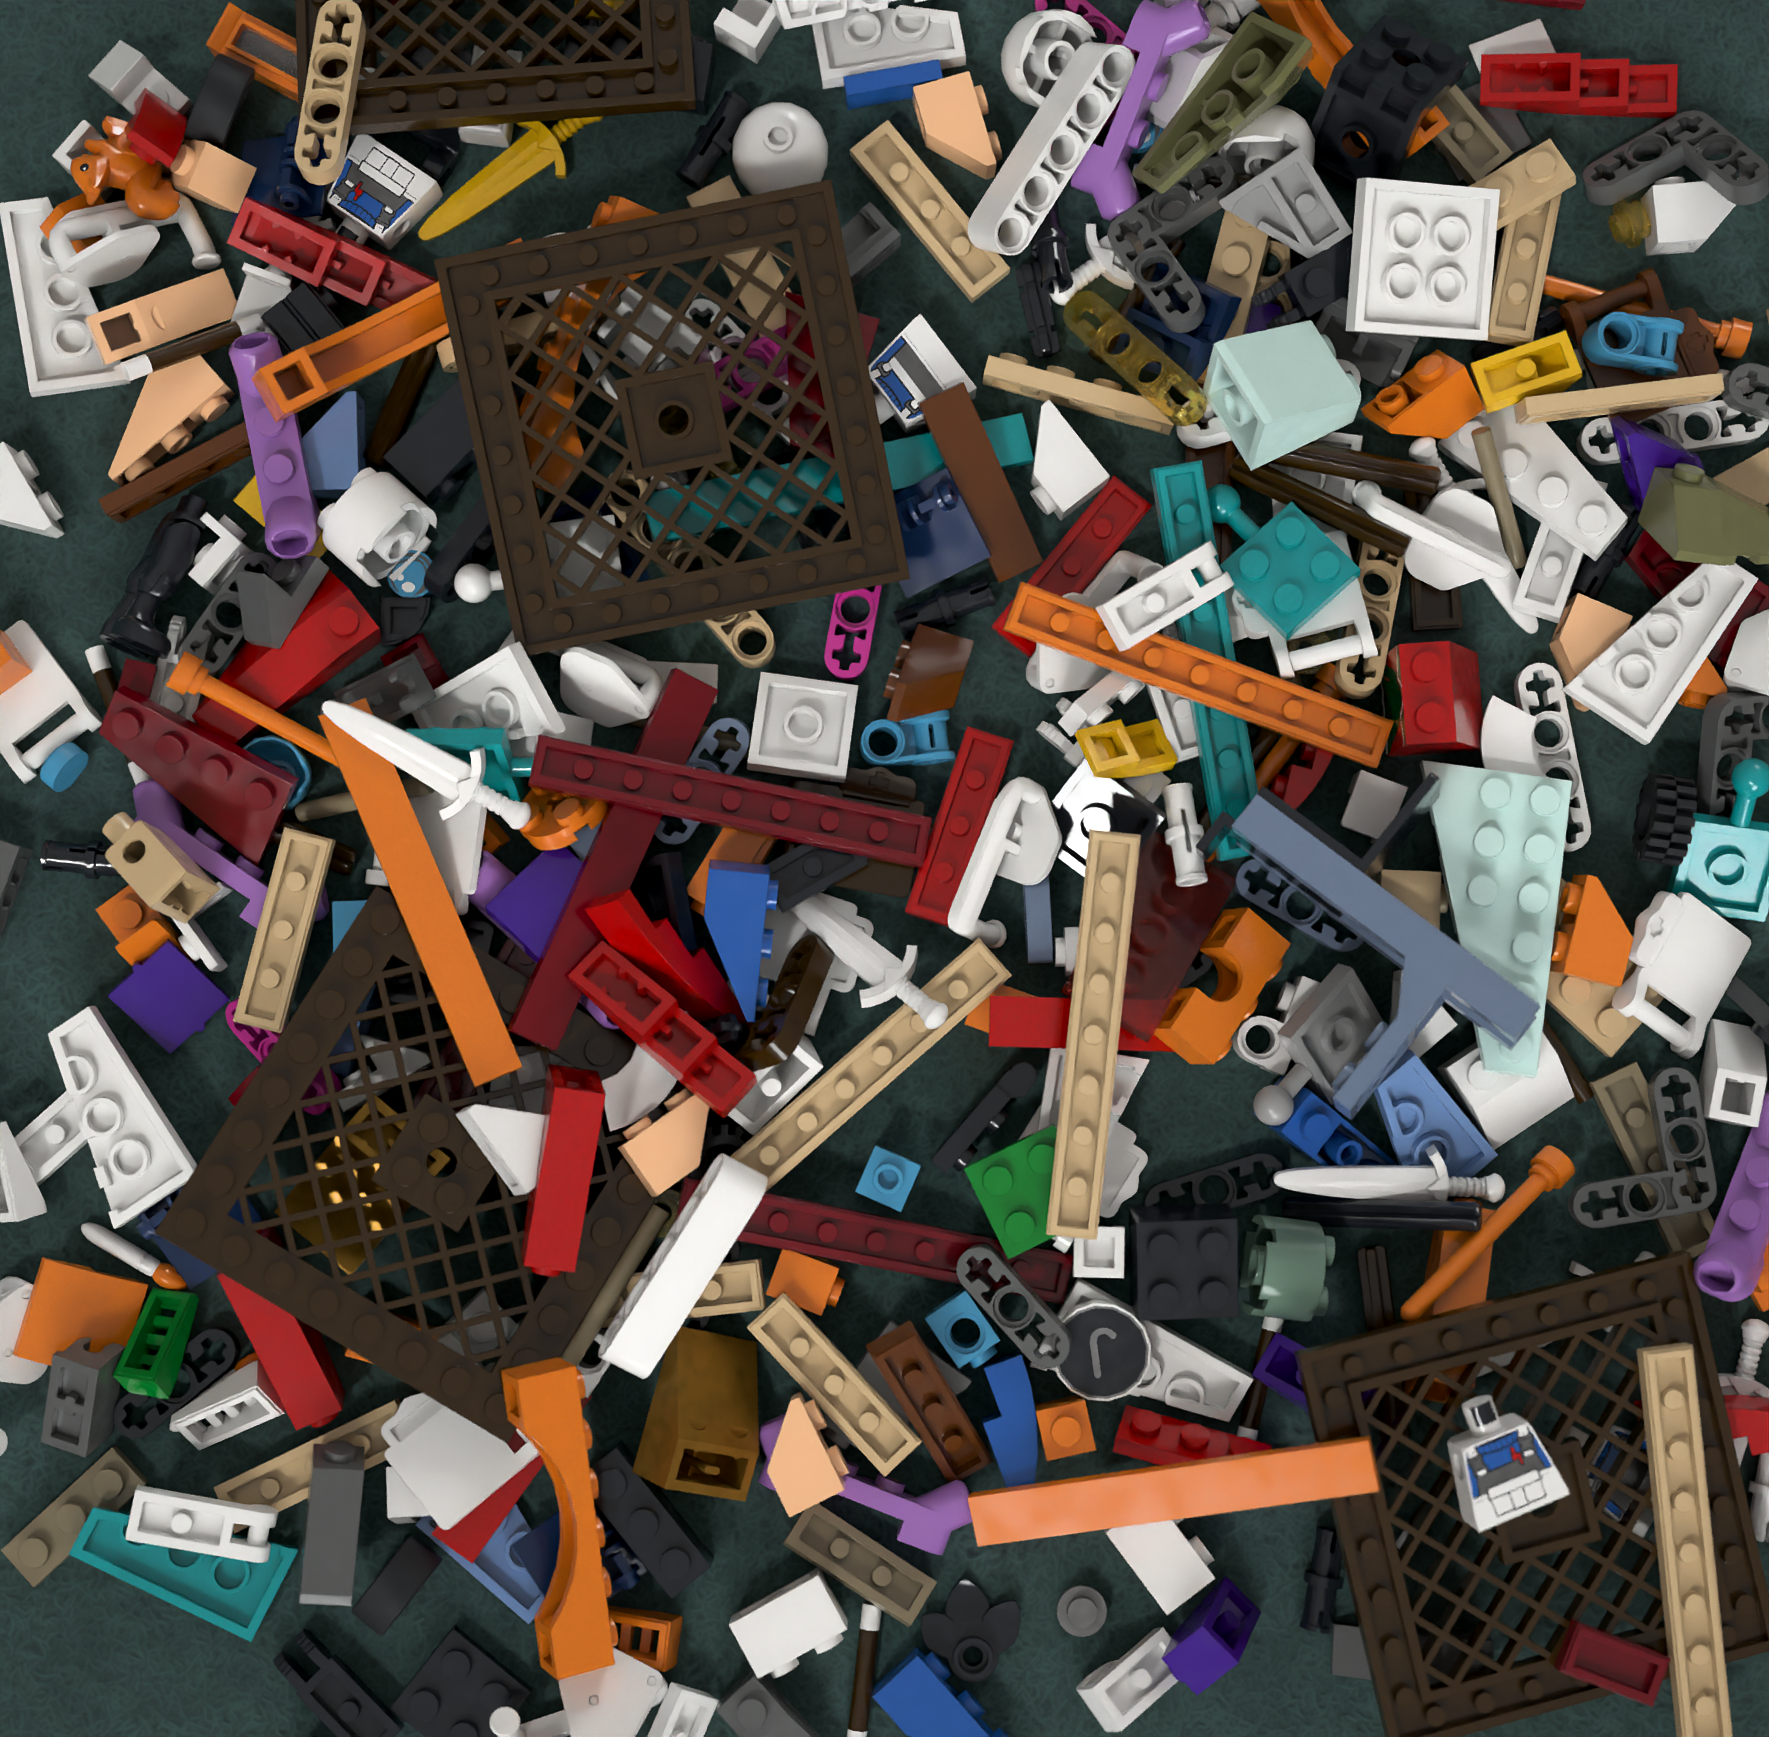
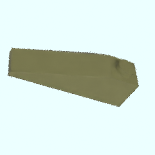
[1131,11,1313,194]
[1637,463,1769,566]

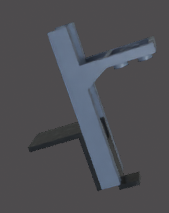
[1195,772,1541,1120]

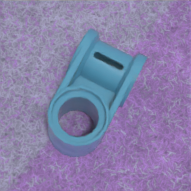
[1581,312,1685,377]
[859,710,956,768]

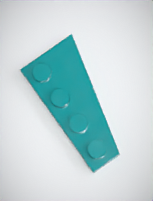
[69,1506,299,1642]

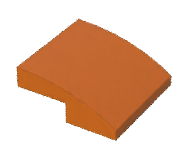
[13,1257,148,1366]

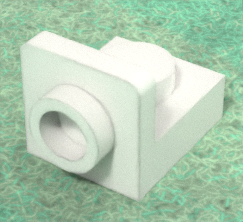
[188,512,253,595]

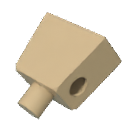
[102,812,221,924]

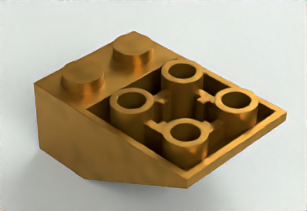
[274,1094,450,1275]
[632,1326,759,1502]

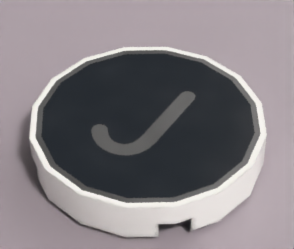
[1052,1299,1151,1401]

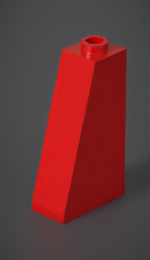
[521,1064,606,1276]
[217,1226,345,1431]

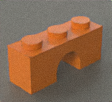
[1147,907,1291,1064]

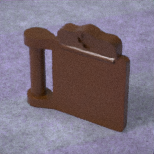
[1559,268,1719,424]

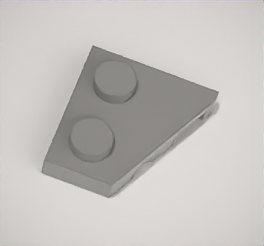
[1219,147,1353,259]

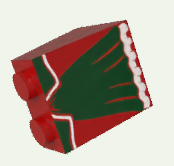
[1381,641,1483,757]

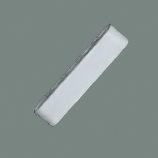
[968,42,1136,255]
[598,1153,768,1379]

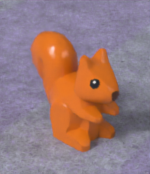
[70,116,180,221]

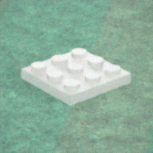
[1345,178,1500,341]

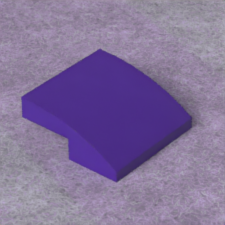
[485,847,583,963]

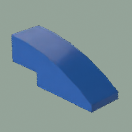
[982,1350,1038,1487]

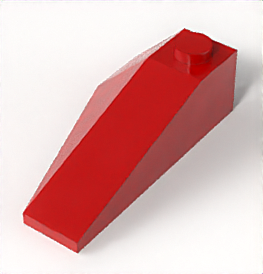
[192,570,381,746]

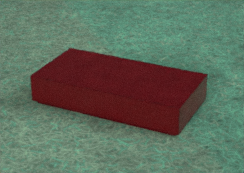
[1554,1619,1671,1707]

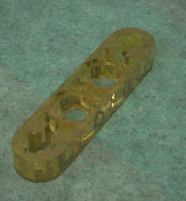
[1063,291,1208,426]

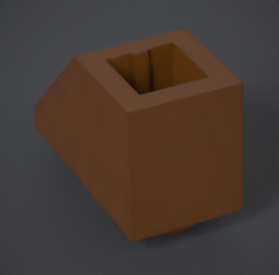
[883,624,974,722]

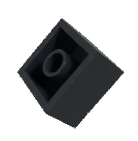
[1129,1203,1238,1321]

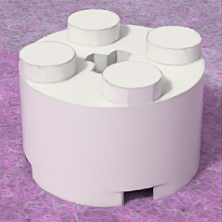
[317,467,437,587]

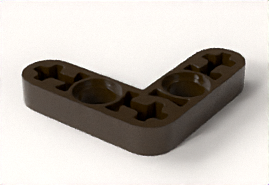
[722,934,834,1072]

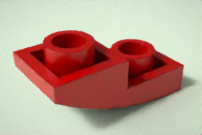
[125,88,187,167]
[1270,743,1333,809]

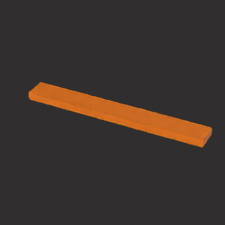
[1003,581,1394,769]
[318,698,522,1088]
[967,1436,1380,1547]

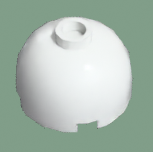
[1001,9,1096,108]
[732,102,828,195]
[1216,105,1315,175]

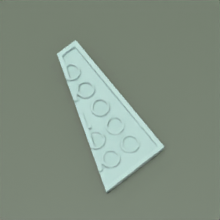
[1420,760,1572,1078]

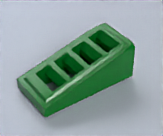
[113,1287,199,1399]

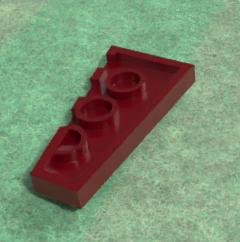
[98,685,299,866]

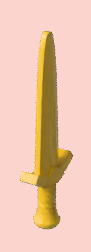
[418,116,603,241]

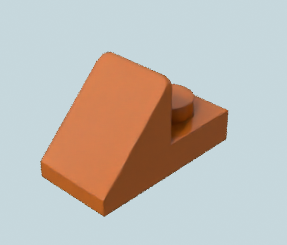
[95,885,194,967]

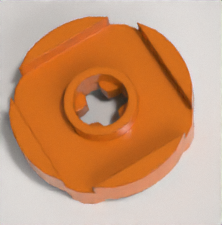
[519,787,610,850]

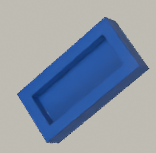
[843,59,943,110]

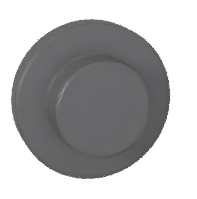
[1057,1585,1107,1637]

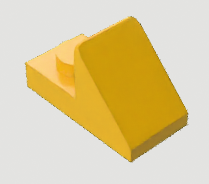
[1470,330,1582,414]

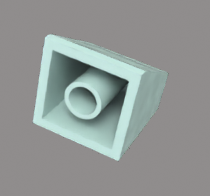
[1202,320,1361,471]

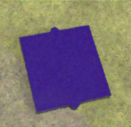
[108,939,230,1054]

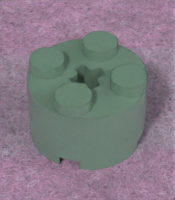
[1239,1214,1335,1322]

